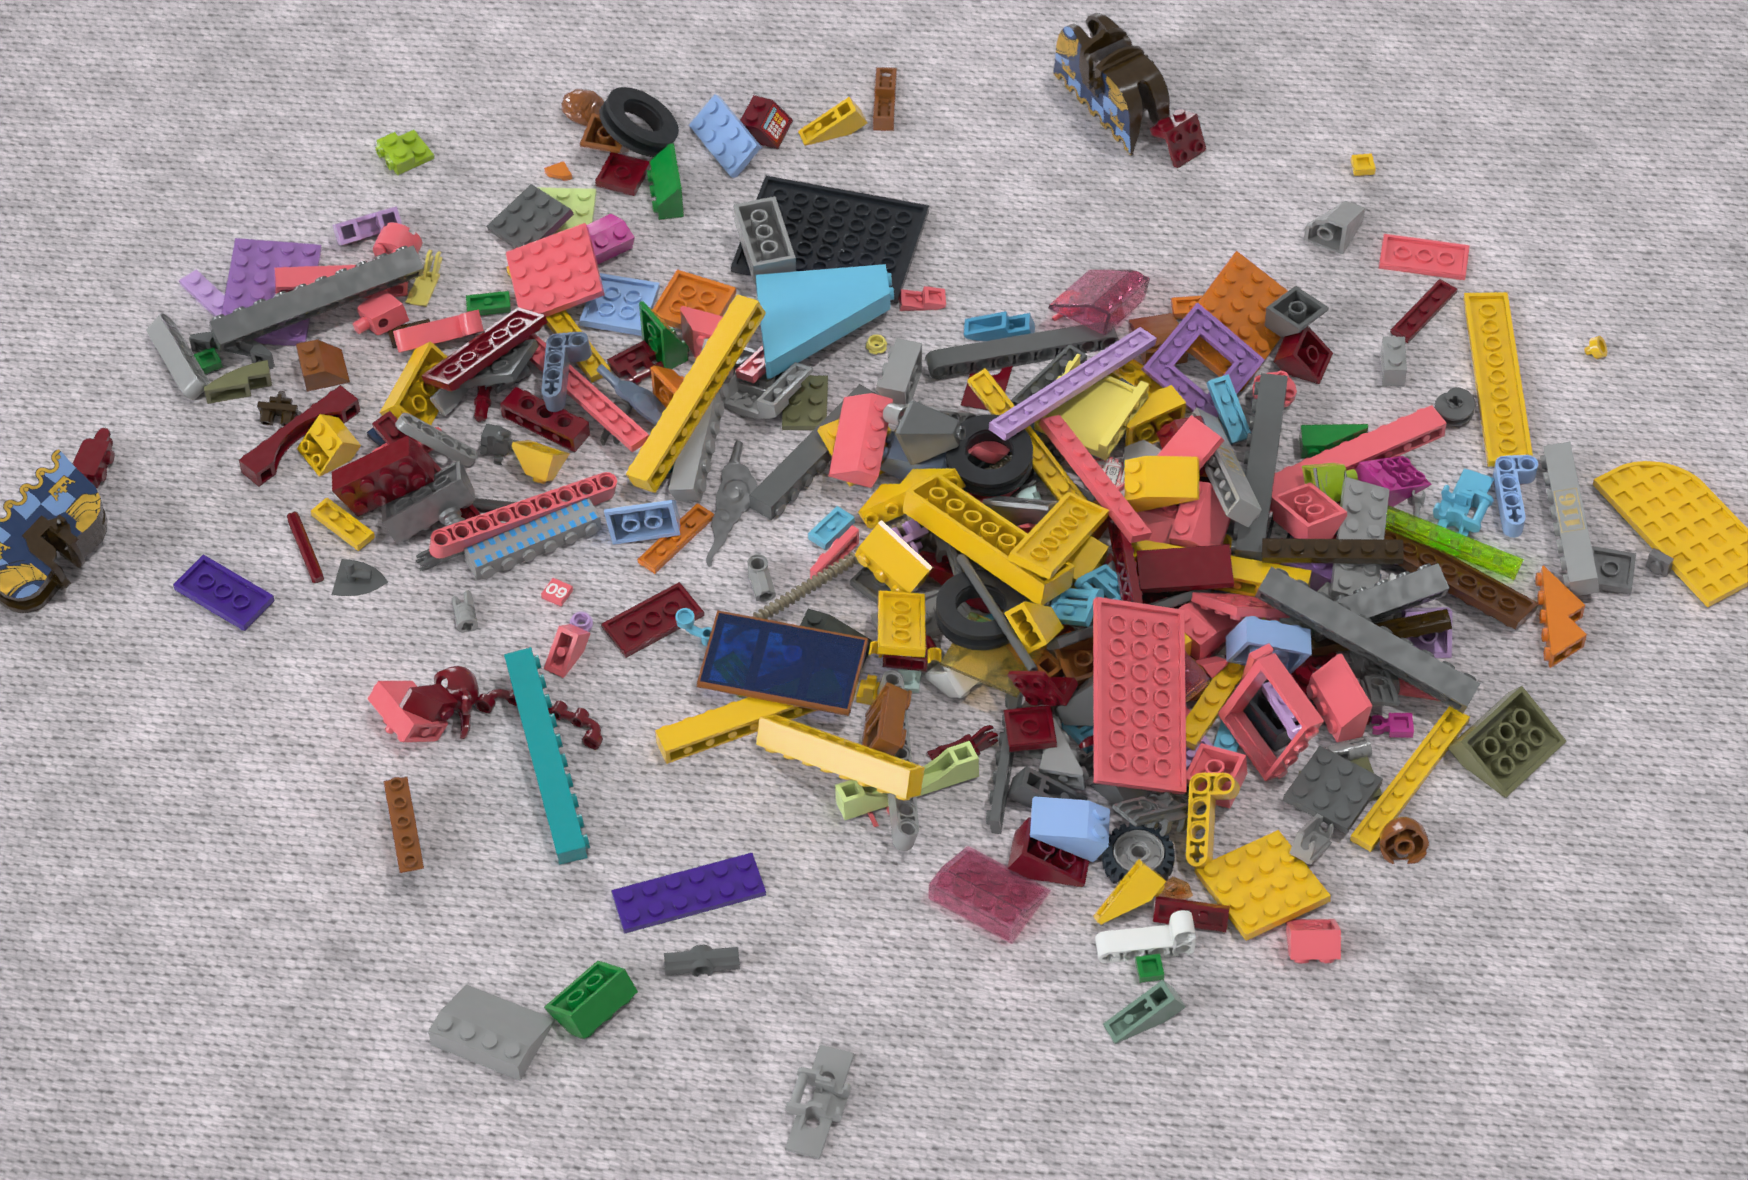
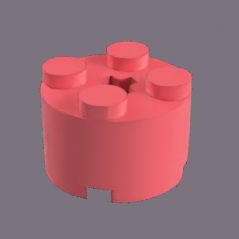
[373,223,423,257]

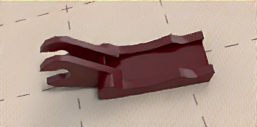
[926,725,998,760]

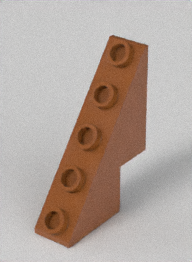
[384,776,424,873]

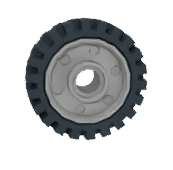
[1102,822,1175,884]

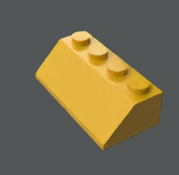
[379,341,448,425]

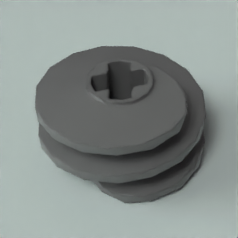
[1434,387,1475,427]

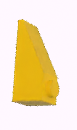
[798,97,867,146]
[1093,859,1166,924]

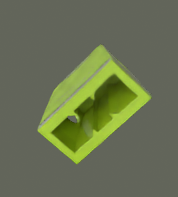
[1302,463,1358,502]

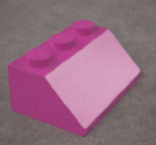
[587,214,635,265]

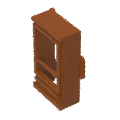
[861,682,912,756]

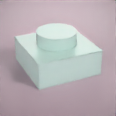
[898,669,922,693]

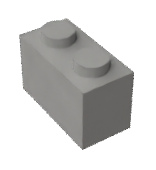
[1380,336,1407,386]

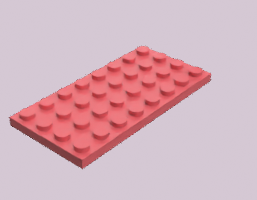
[1093,597,1187,794]

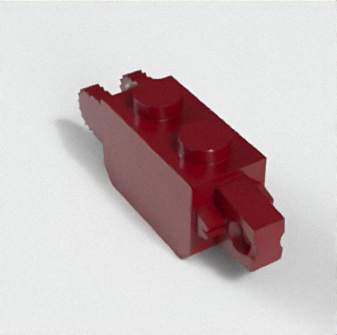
[72,427,115,488]

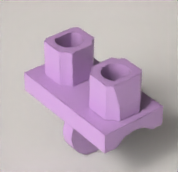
[891,519,929,553]

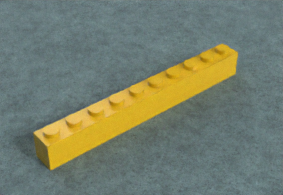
[626,294,766,493]

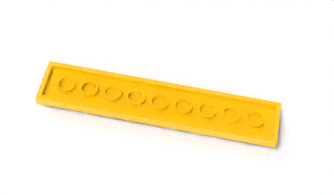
[1463,292,1533,467]

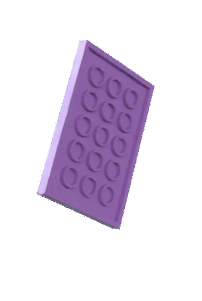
[221,238,322,346]

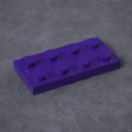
[173,554,275,631]

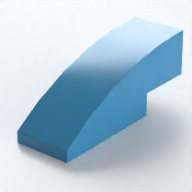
[964,311,1035,341]

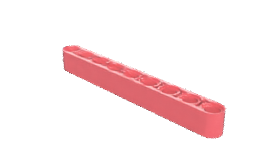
[429,472,617,559]

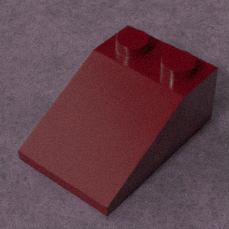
[1007,817,1089,887]

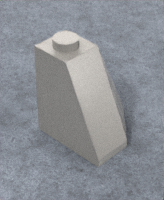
[1304,201,1365,254]

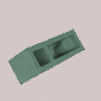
[1103,980,1186,1044]

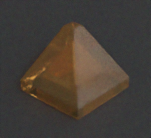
[1161,876,1193,899]

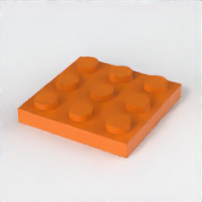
[653,269,736,330]

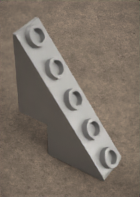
[1024,705,1089,790]

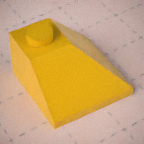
[512,440,570,484]

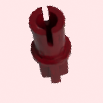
[474,385,492,422]

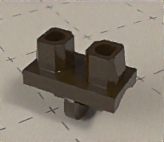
[257,391,302,427]

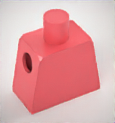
[352,290,409,335]

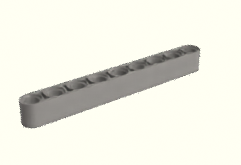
[877,670,919,851]

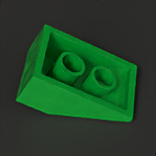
[639,301,689,369]

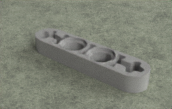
[396,413,478,467]

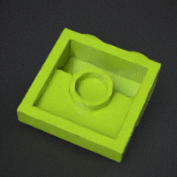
[375,129,435,175]

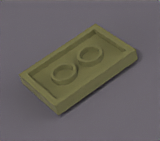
[782,375,828,430]

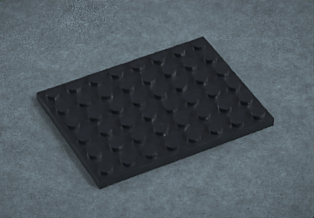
[731,175,929,303]

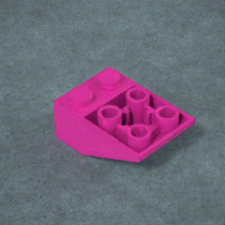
[1355,456,1432,510]

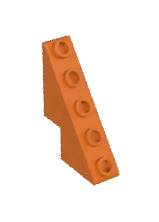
[1535,565,1587,668]

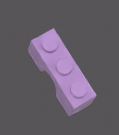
[332,206,402,245]

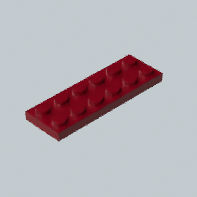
[421,307,548,391]

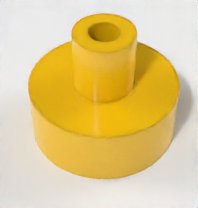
[1584,336,1607,359]

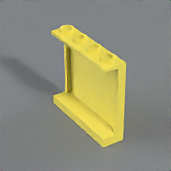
[1034,354,1149,460]

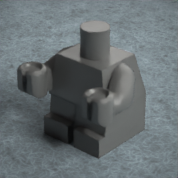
[480,424,518,465]

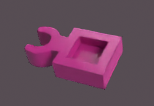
[1371,713,1414,738]

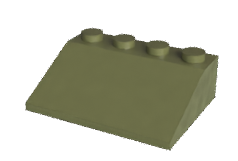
[1447,686,1567,798]

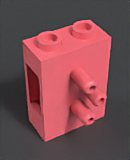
[368,681,448,742]

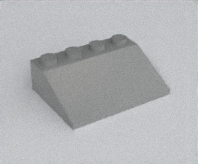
[428,984,555,1081]

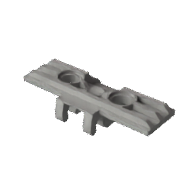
[785,1045,854,1159]

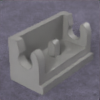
[1289,813,1334,865]

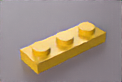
[311,497,375,551]

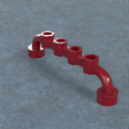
[475,688,603,750]

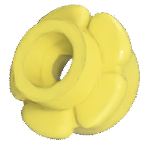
[866,334,887,355]

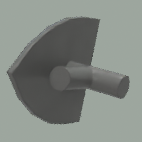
[331,559,388,596]

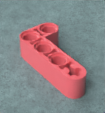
[393,310,484,353]

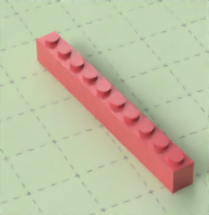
[1270,405,1447,512]

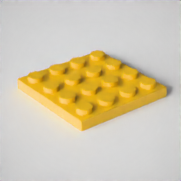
[1195,830,1331,941]

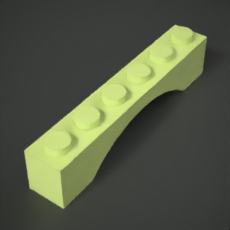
[835,741,979,820]

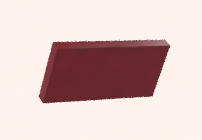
[1136,544,1234,594]
[601,582,705,658]

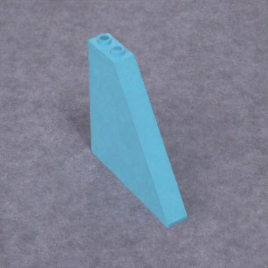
[756,264,894,379]

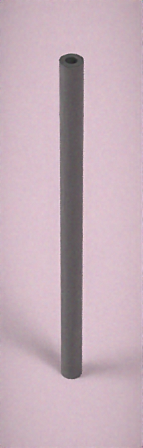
[956,554,1038,671]

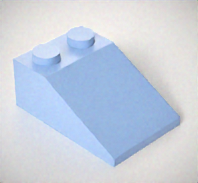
[1030,797,1110,862]

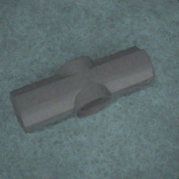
[664,945,740,977]

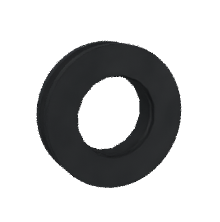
[599,87,679,157]
[946,414,1033,497]
[936,570,1025,651]

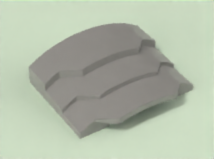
[724,347,813,419]

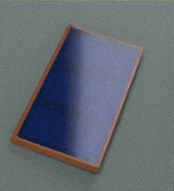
[697,610,869,716]

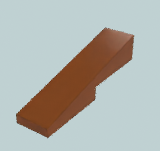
[873,67,897,131]

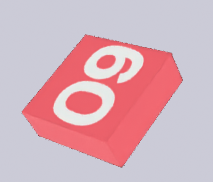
[541,578,573,607]

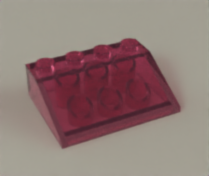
[1048,269,1150,335]
[929,846,1051,944]

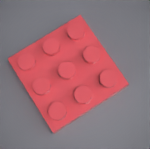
[1191,592,1290,621]

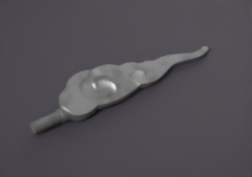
[706,441,758,567]

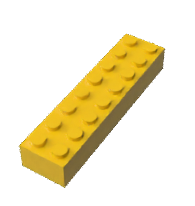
[902,473,1075,605]

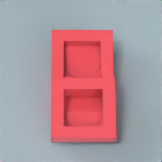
[899,286,946,311]

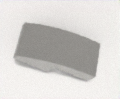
[430,387,468,416]

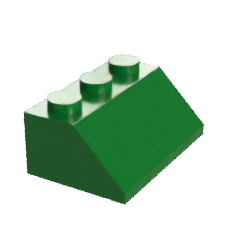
[647,143,684,220]
[544,960,638,1039]

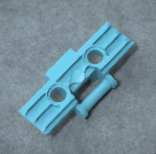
[1429,468,1494,558]

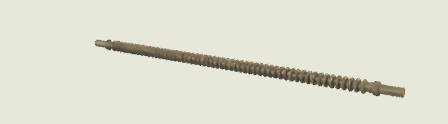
[724,434,1052,642]

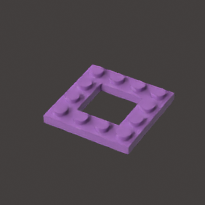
[1141,302,1265,418]

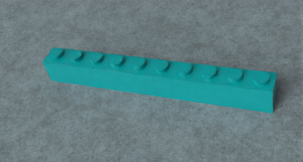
[504,647,590,865]

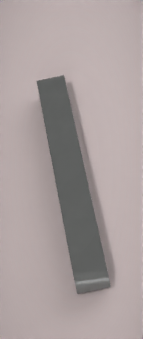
[925,321,1119,379]

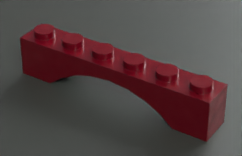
[239,385,361,487]

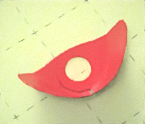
[968,441,1010,464]

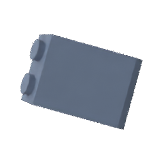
[880,426,947,481]

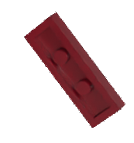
[1153,896,1230,932]

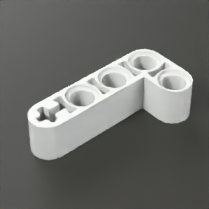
[1095,911,1196,963]

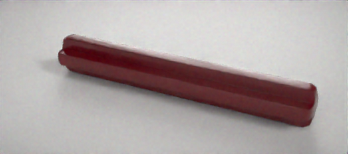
[286,511,324,583]

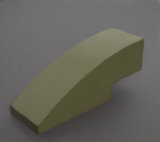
[204,360,272,404]

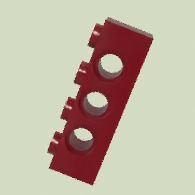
[500,387,590,452]

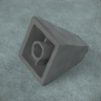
[895,400,966,465]
[1055,675,1094,726]

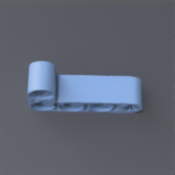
[1493,455,1538,538]

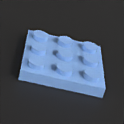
[580,273,660,336]

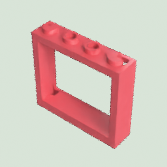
[1218,653,1324,782]

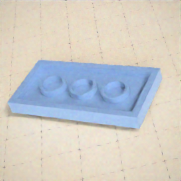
[689,94,762,178]

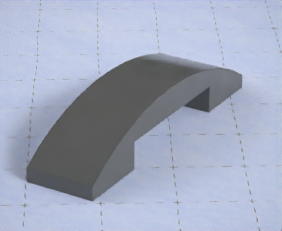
[189,332,275,369]

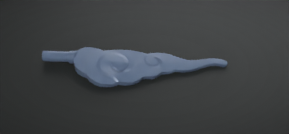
[596,364,666,426]

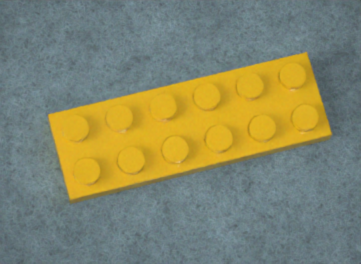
[1008,492,1109,580]

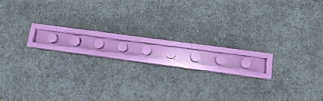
[989,327,1157,441]

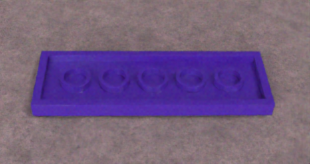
[611,852,766,934]

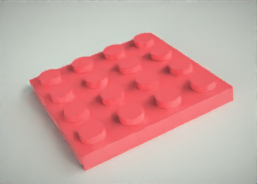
[505,223,605,317]

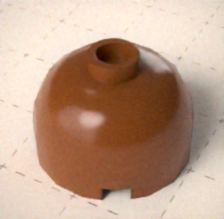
[1380,817,1429,864]

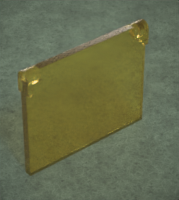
[940,612,1047,697]

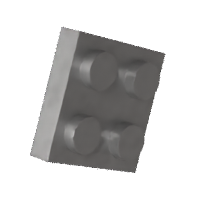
[1591,546,1636,595]

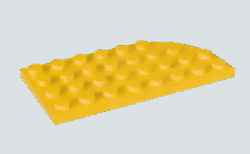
[1592,461,1748,608]

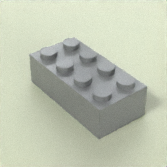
[733,197,796,284]

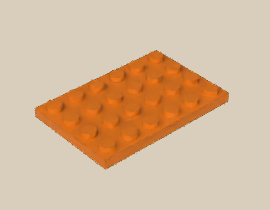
[1186,250,1288,392]

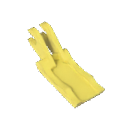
[405,250,442,307]

